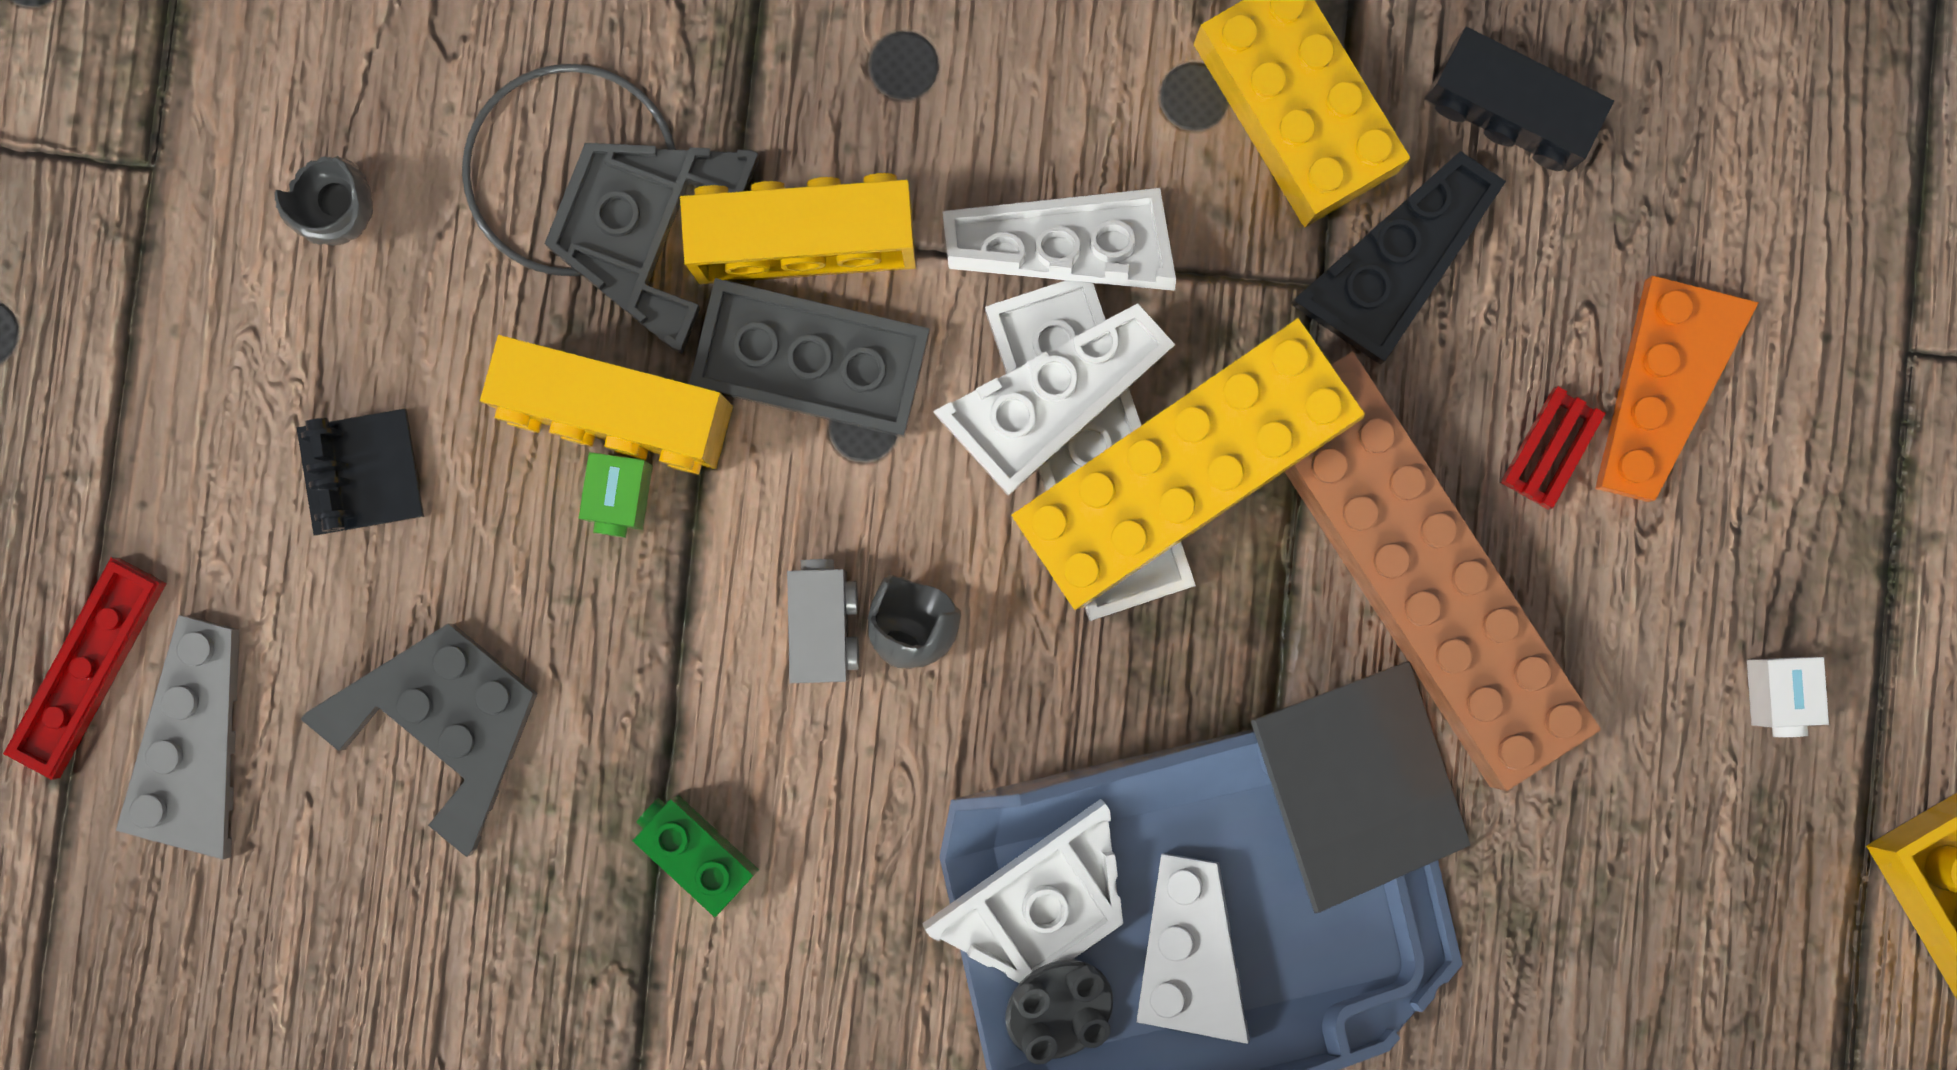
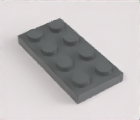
[689,278,930,438]

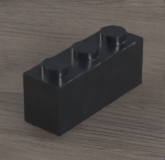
[1425,26,1614,172]

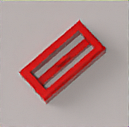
[1500,386,1606,510]

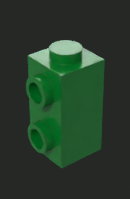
[632,795,759,918]

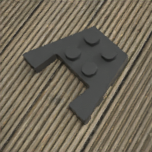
[544,143,760,354]
[301,623,538,857]

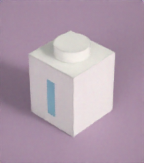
[1747,657,1829,737]

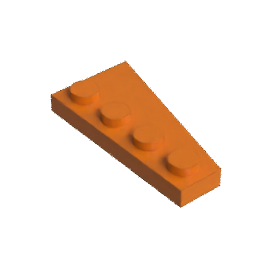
[1595,275,1759,502]

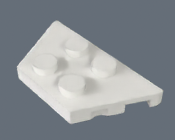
[922,799,1123,983]

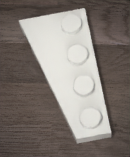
[943,188,1176,291]
[934,303,1175,496]

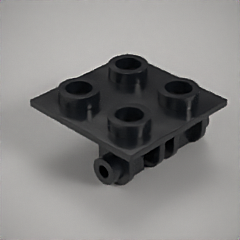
[297,409,424,536]

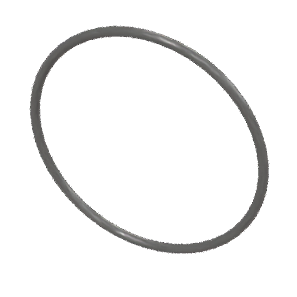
[462,64,676,276]

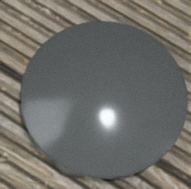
[1005,960,1113,1064]

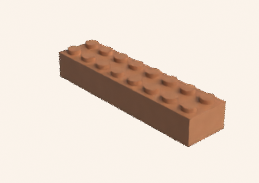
[1285,351,1601,791]

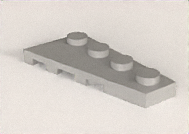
[116,615,239,860]

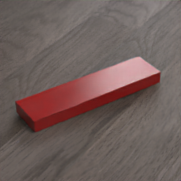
[3,557,167,780]

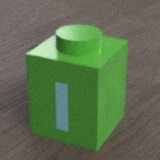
[579,452,653,538]

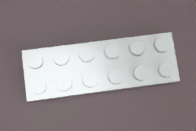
[985,280,1196,621]

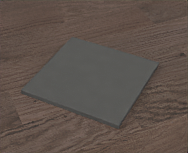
[1251,661,1471,913]

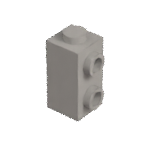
[787,559,859,683]

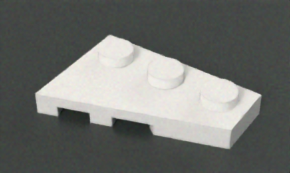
[1136,853,1250,1044]

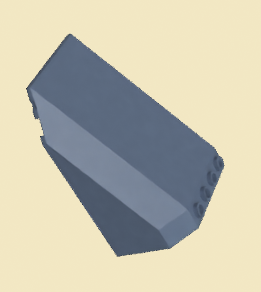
[939,729,1463,1070]

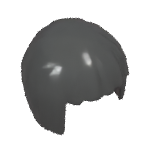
[275,156,373,246]
[868,575,961,669]

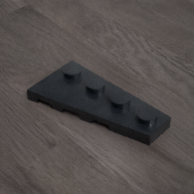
[1290,151,1506,365]

